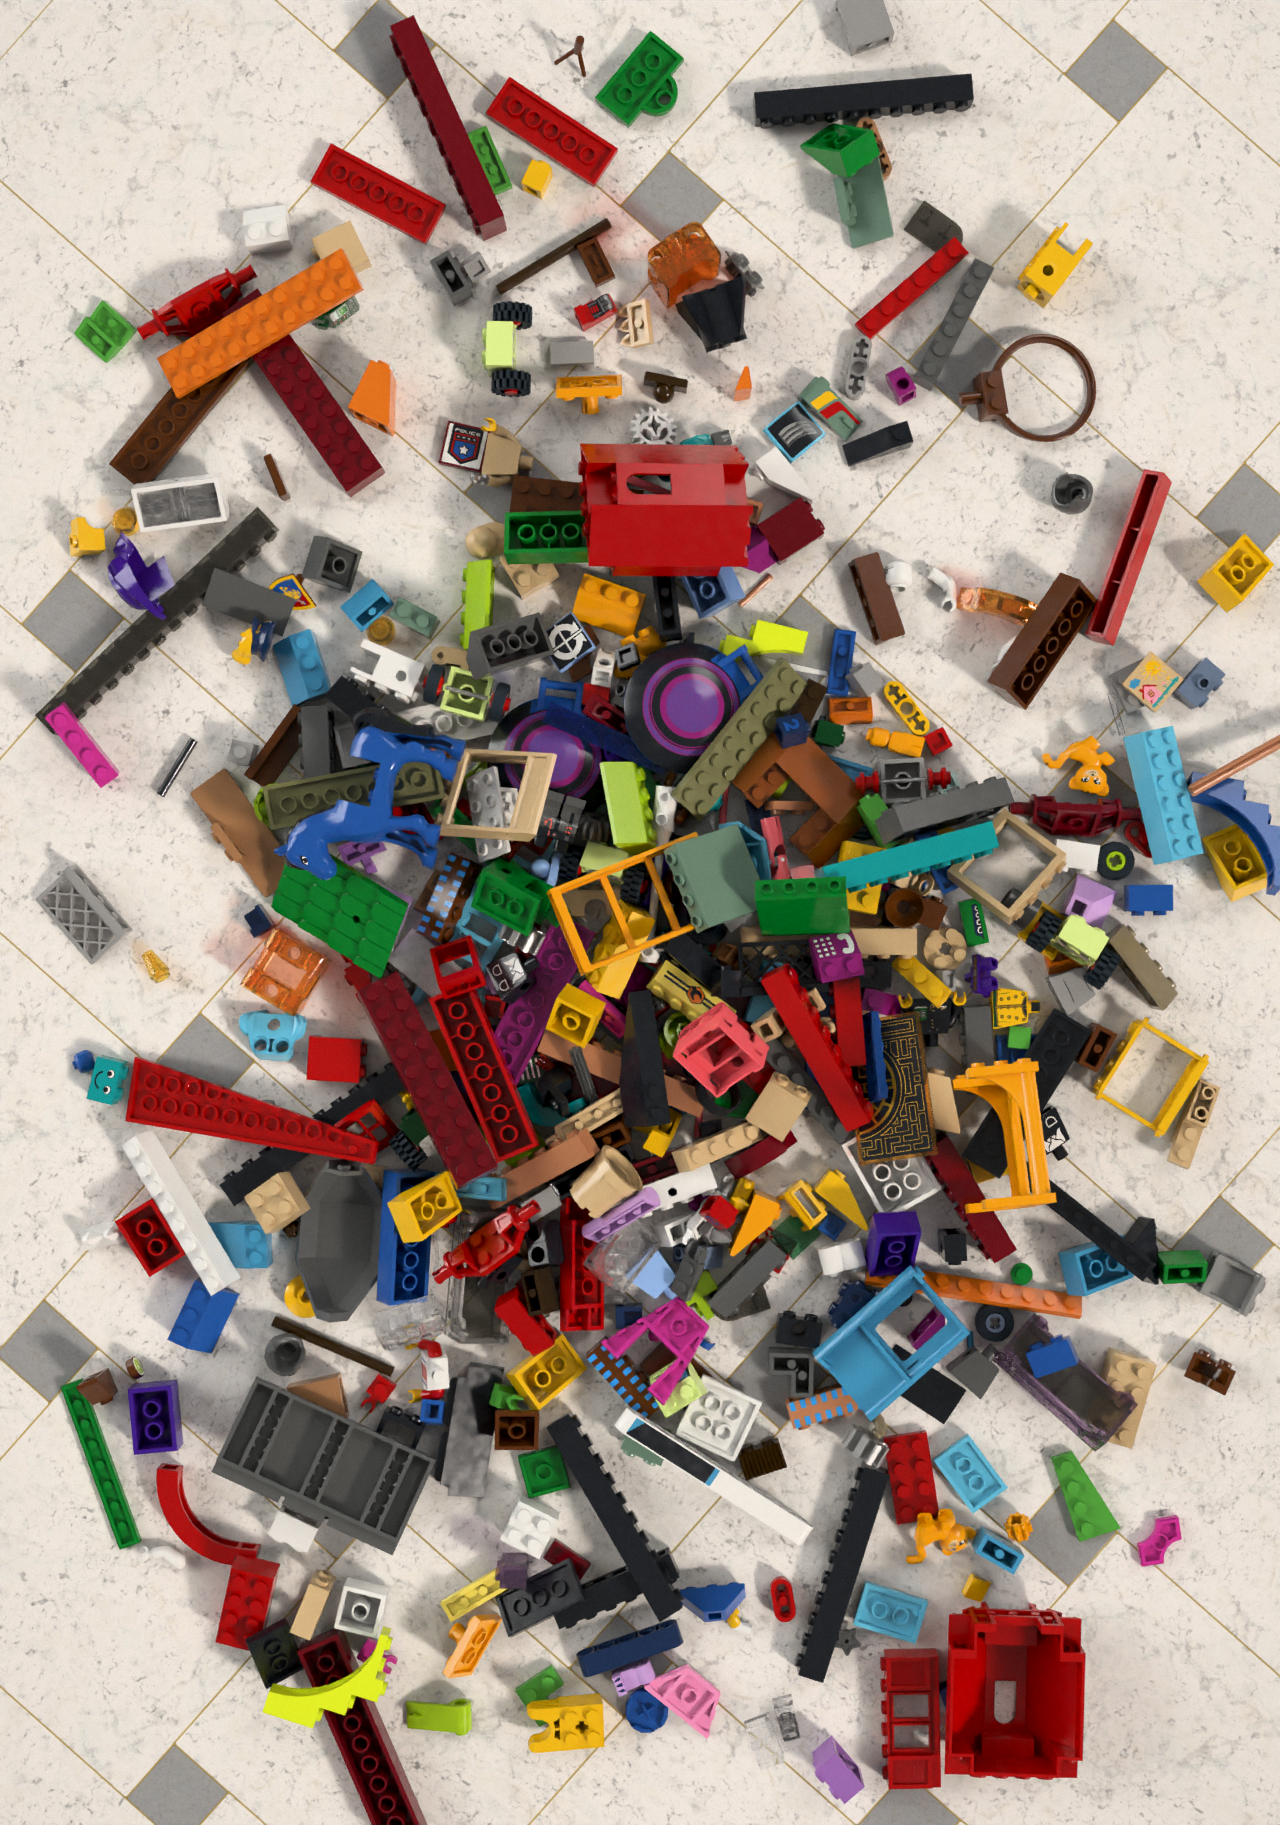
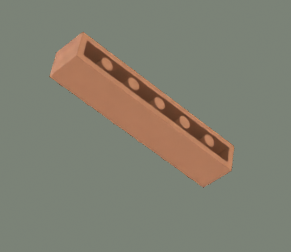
[487,1127,600,1210]

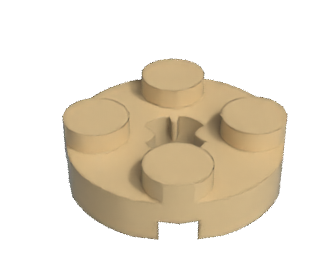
[922,927,967,970]

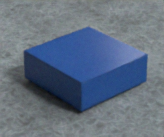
[816,1210,847,1241]

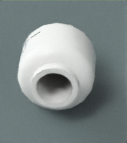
[884,559,913,593]

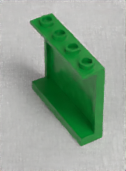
[755,876,850,936]

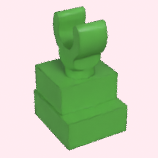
[489,1383,524,1410]

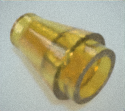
[141,950,170,983]

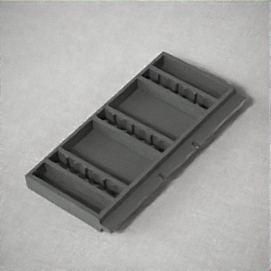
[211,1376,436,1556]

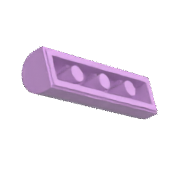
[582,1187,661,1243]

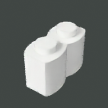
[817,1237,866,1278]

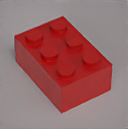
[115,1198,186,1277]

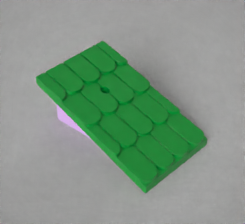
[271,853,413,979]

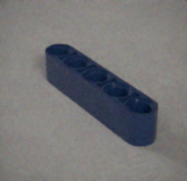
[576,1619,684,1677]

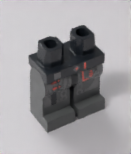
[533,790,586,854]

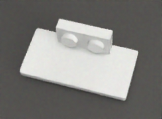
[466,766,518,863]

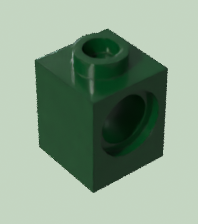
[811,719,845,748]

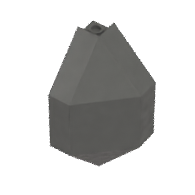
[295,1159,382,1323]

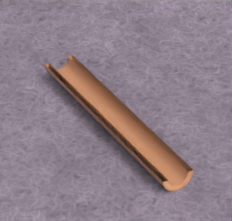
[738,574,773,607]

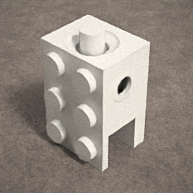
[350,639,429,704]

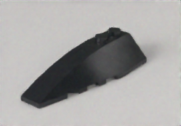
[619,989,671,1127]

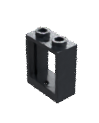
[376,1406,426,1449]

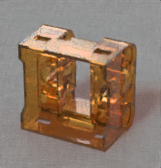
[647,222,721,309]
[240,927,333,1016]

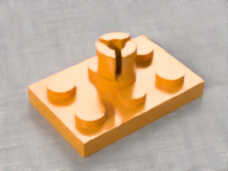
[556,374,622,415]
[442,1614,502,1678]

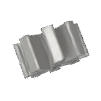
[498,924,546,956]
[841,1424,889,1468]

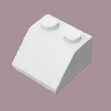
[243,204,294,255]

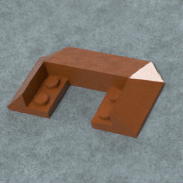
[732,731,865,869]

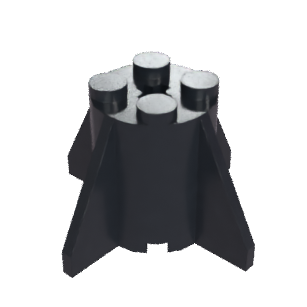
[675,275,747,353]

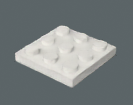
[675,1373,762,1462]

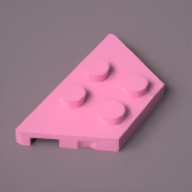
[644,1664,720,1739]

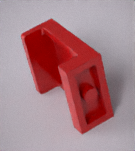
[306,1035,367,1083]

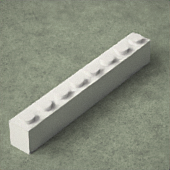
[122,1129,241,1296]

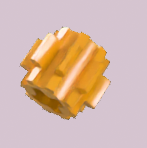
[1004,1512,1033,1543]

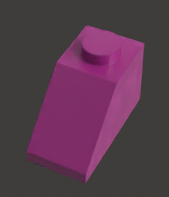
[861,988,905,1018]

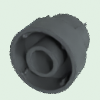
[1000,887,1042,932]

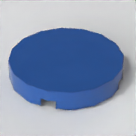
[625,1687,668,1733]

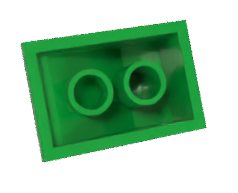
[800,123,880,178]

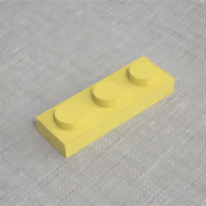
[440,1568,508,1622]

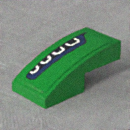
[958,898,989,947]

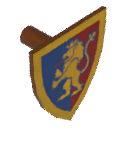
[268,573,317,610]

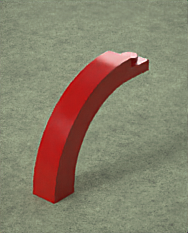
[156,1463,261,1565]

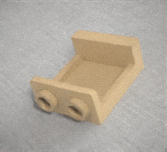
[745,1071,812,1142]

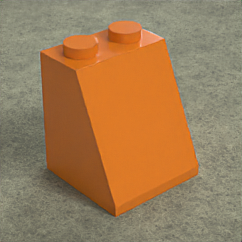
[348,360,396,437]

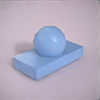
[530,851,561,887]

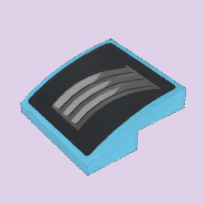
[763,401,826,464]

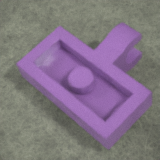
[338,841,387,875]

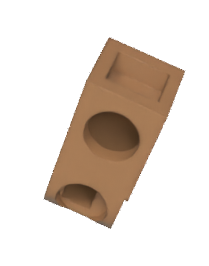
[712,941,751,976]

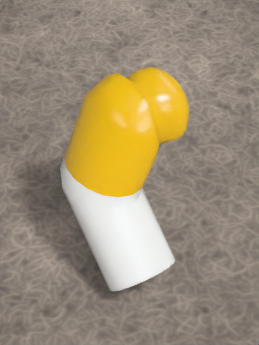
[726,1608,752,1636]

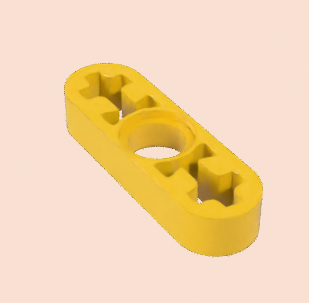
[883,681,930,736]

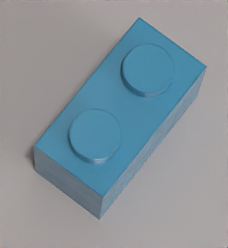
[340,579,394,632]
[971,1526,1024,1575]

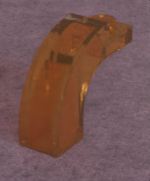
[956,587,1038,625]

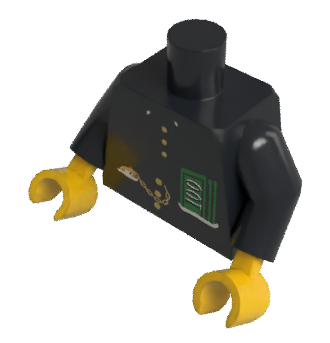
[897,991,966,1047]

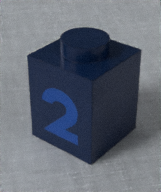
[774,713,810,749]

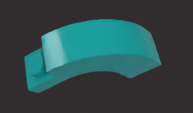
[517,1082,587,1127]

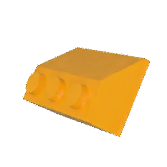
[572,573,646,637]

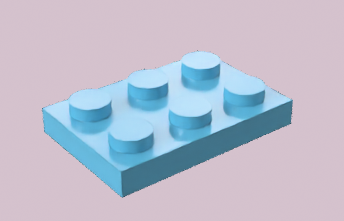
[933,1433,1008,1513]
[852,1581,928,1644]

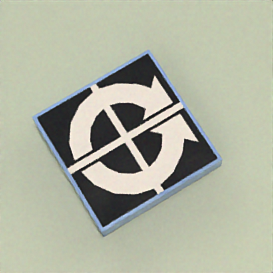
[546,612,596,673]

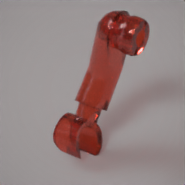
[534,1053,574,1075]

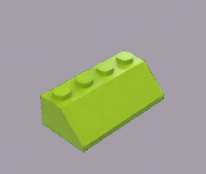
[460,559,495,651]
[599,762,657,856]

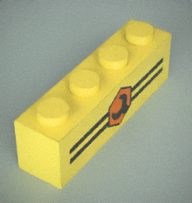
[646,960,737,1022]

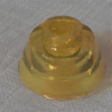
[112,506,140,536]
[366,616,396,646]

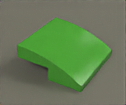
[74,300,137,363]

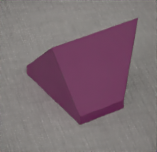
[743,525,777,574]

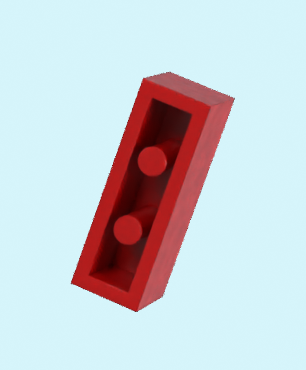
[494,1286,557,1357]

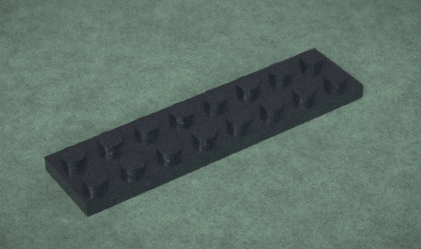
[962,1008,1092,1179]

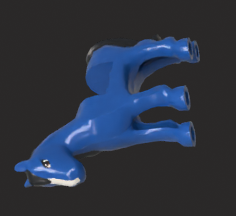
[274,707,466,880]

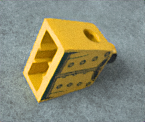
[989,987,1040,1029]

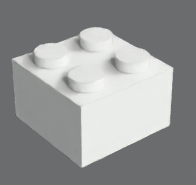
[500,1494,560,1559]
[334,1577,390,1638]

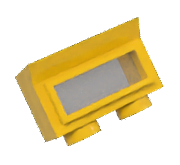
[776,1180,827,1232]

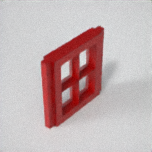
[334,1099,400,1163]

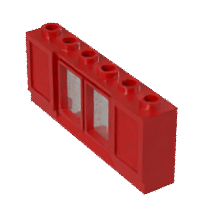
[880,1648,941,1789]

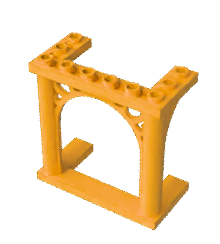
[951,1058,1057,1214]

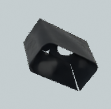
[525,1219,565,1267]

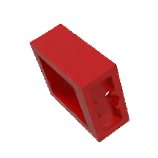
[429,935,487,1000]

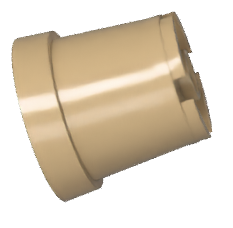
[570,1145,643,1219]

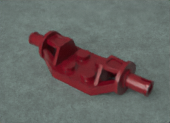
[1008,794,1142,837]

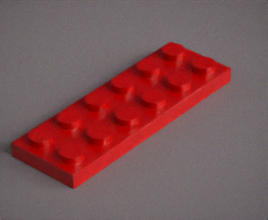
[486,77,618,187]
[311,143,446,245]

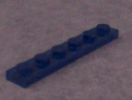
[542,702,666,775]

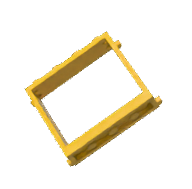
[1092,1017,1209,1138]

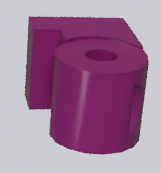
[885,366,916,406]

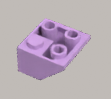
[1060,874,1117,929]

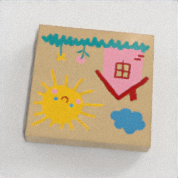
[1121,651,1184,713]

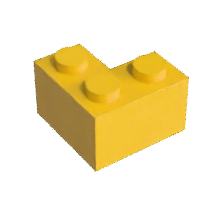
[633,1108,683,1158]

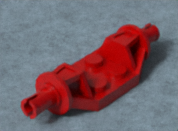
[137,264,257,340]
[432,1199,541,1284]

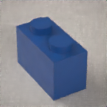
[1124,885,1173,916]
[1025,1334,1079,1378]

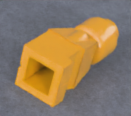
[865,727,925,758]

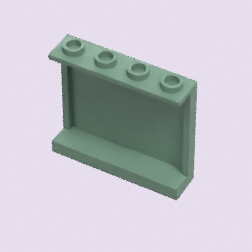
[664,824,760,933]

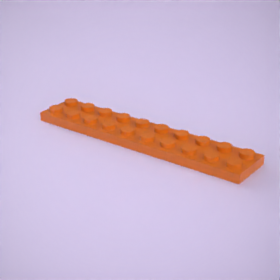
[157,248,364,398]

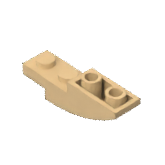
[1167,1079,1220,1170]

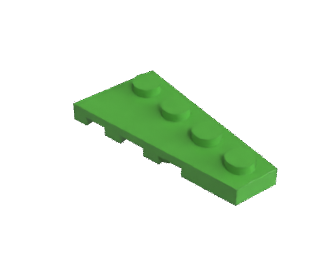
[1051,1450,1121,1542]

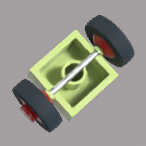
[423,664,511,723]

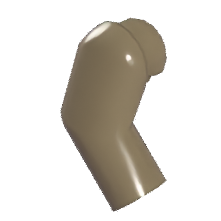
[872,1414,887,1439]

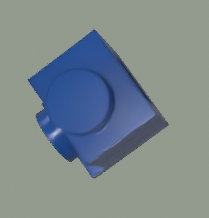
[420,1399,446,1426]

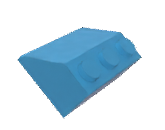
[273,629,332,706]

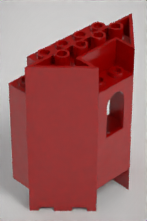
[578,443,753,576]
[944,1601,1086,1780]

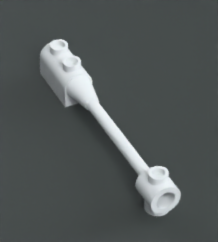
[637,786,678,963]

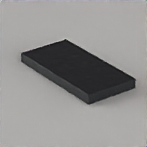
[495,1558,587,1638]

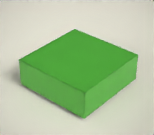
[1006,1026,1032,1049]

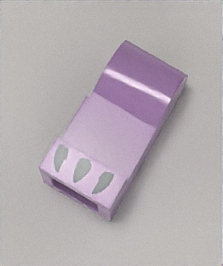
[612,1659,656,1697]

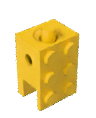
[1016,222,1093,309]

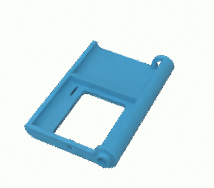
[812,1265,970,1421]

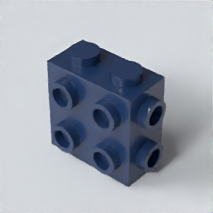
[827,1279,880,1330]

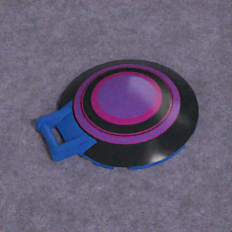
[623,643,764,774]
[487,677,611,816]

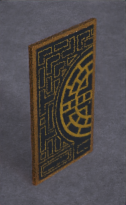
[850,1011,938,1166]

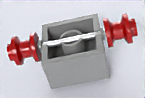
[855,757,951,805]

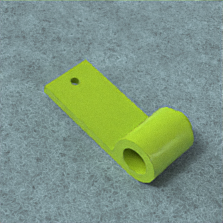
[406,1698,472,1736]

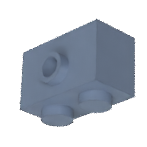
[1173,657,1226,709]

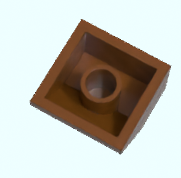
[494,1410,539,1450]

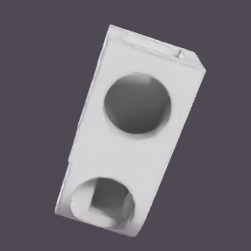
[591,648,616,688]

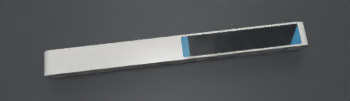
[614,1407,814,1546]

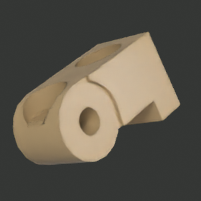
[431,646,470,671]

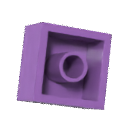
[812,1736,865,1804]

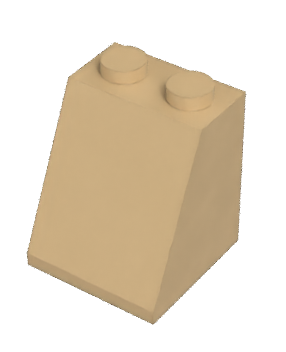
[922,1067,960,1134]

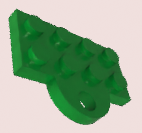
[595,30,684,128]

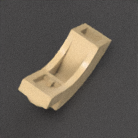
[751,987,826,1043]

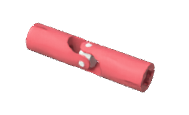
[760,816,790,880]

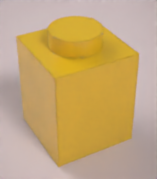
[521,159,553,200]

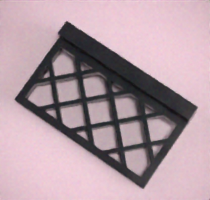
[737,939,829,997]

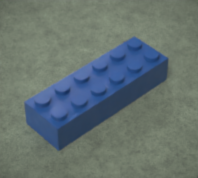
[376,1168,435,1306]

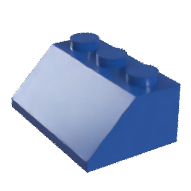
[167,1277,240,1353]

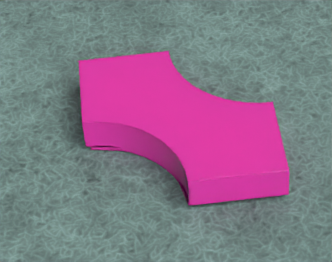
[1137,1515,1182,1567]

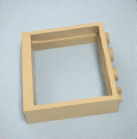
[947,808,1067,925]

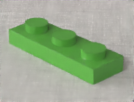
[467,126,512,196]

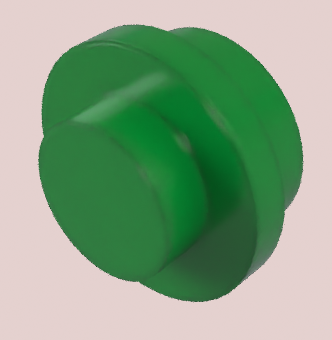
[1010,1263,1033,1285]

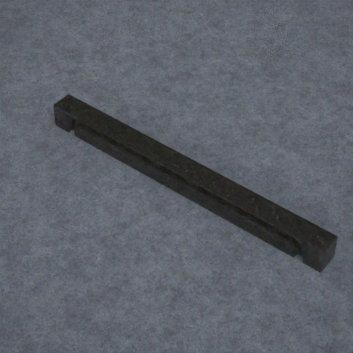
[35,507,279,736]

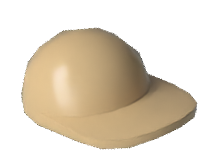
[465,522,505,559]

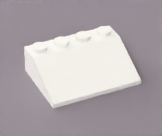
[840,1131,942,1213]

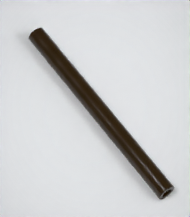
[495,218,612,295]
[271,1316,395,1377]

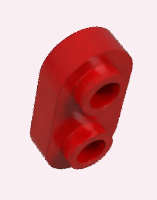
[1124,821,1152,858]
[770,1576,796,1622]

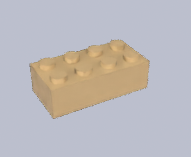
[1084,1347,1157,1449]

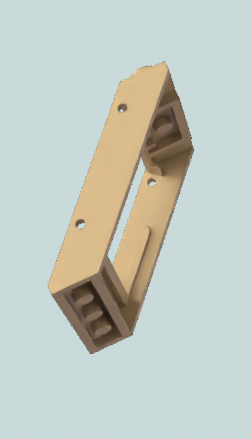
[434,749,557,842]

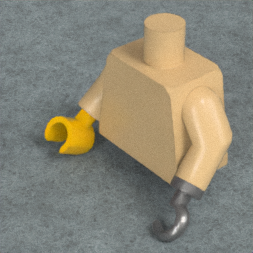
[470,418,534,488]

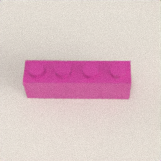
[45,702,120,788]

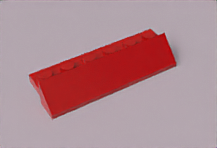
[560,1197,604,1332]

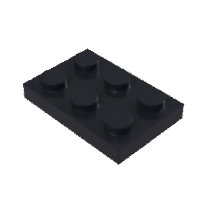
[245,1618,304,1689]

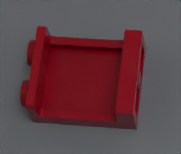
[756,497,825,565]

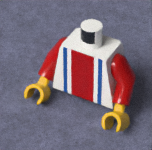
[404,1334,449,1403]

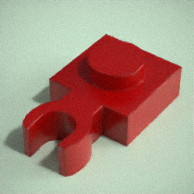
[361,1372,397,1413]

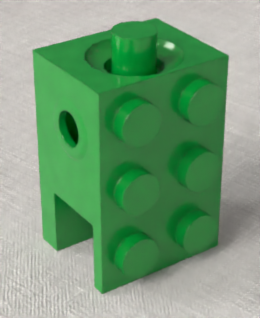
[471,858,554,937]

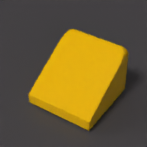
[961,1573,991,1602]

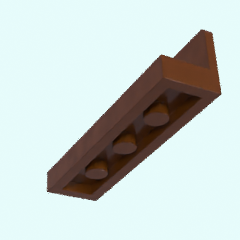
[848,552,905,646]
[243,704,302,786]

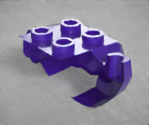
[108,531,175,620]

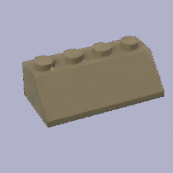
[1105,924,1178,1010]

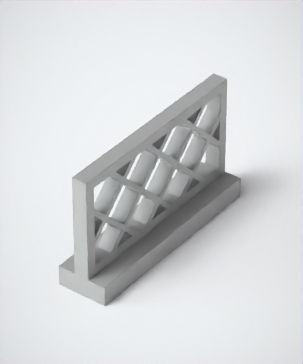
[35,865,133,965]

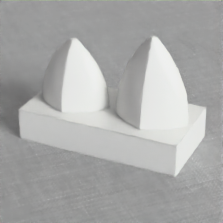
[79,1221,126,1251]

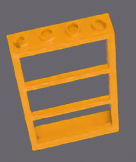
[547,832,698,976]

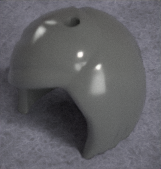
[1051,472,1093,515]
[264,1333,306,1377]

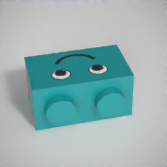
[86,1055,129,1105]

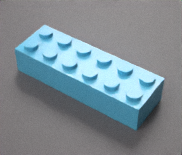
[1123,726,1204,865]

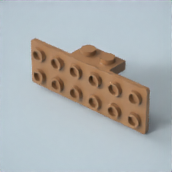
[190,769,285,898]

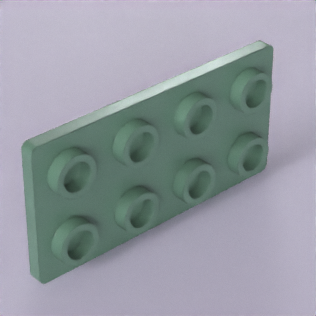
[833,156,894,249]

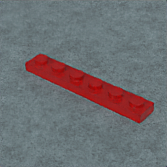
[855,236,969,340]

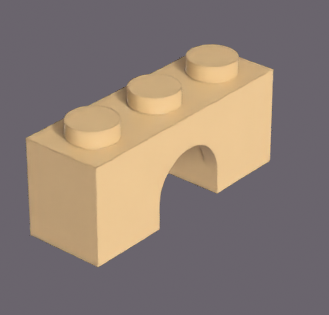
[563,886,622,916]

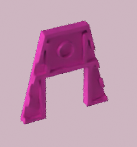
[601,1297,710,1406]

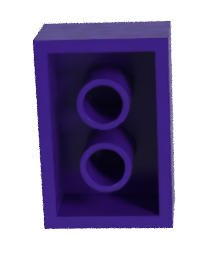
[864,1211,922,1277]
[128,1379,183,1455]

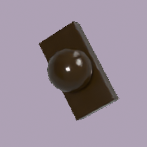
[644,371,688,404]

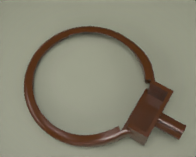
[958,334,1096,442]

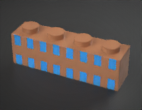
[785,1383,862,1430]

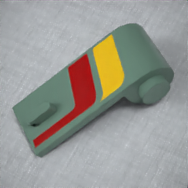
[797,376,863,441]

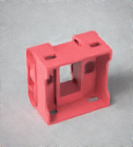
[673,1002,769,1098]

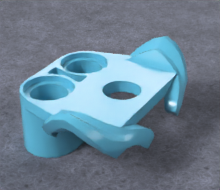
[239,1010,307,1061]

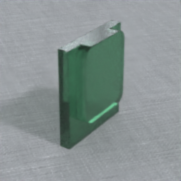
[771,1215,821,1260]

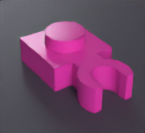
[356,1637,398,1674]

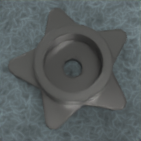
[835,1628,861,1656]

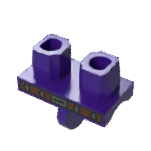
[964,954,998,998]

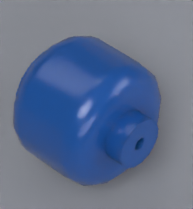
[72,1050,95,1073]

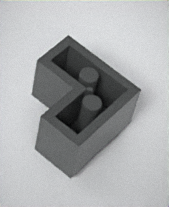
[768,1347,814,1398]

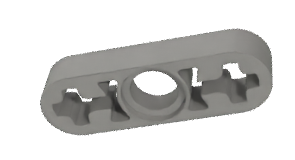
[844,335,872,400]

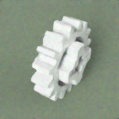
[629,407,677,445]

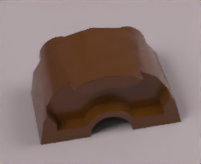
[1184,1349,1236,1395]

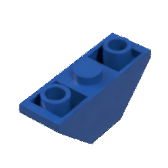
[680,1582,746,1622]

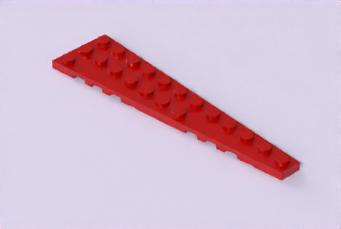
[125,1057,379,1164]

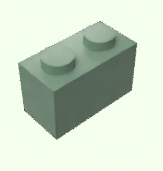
[389,597,440,640]

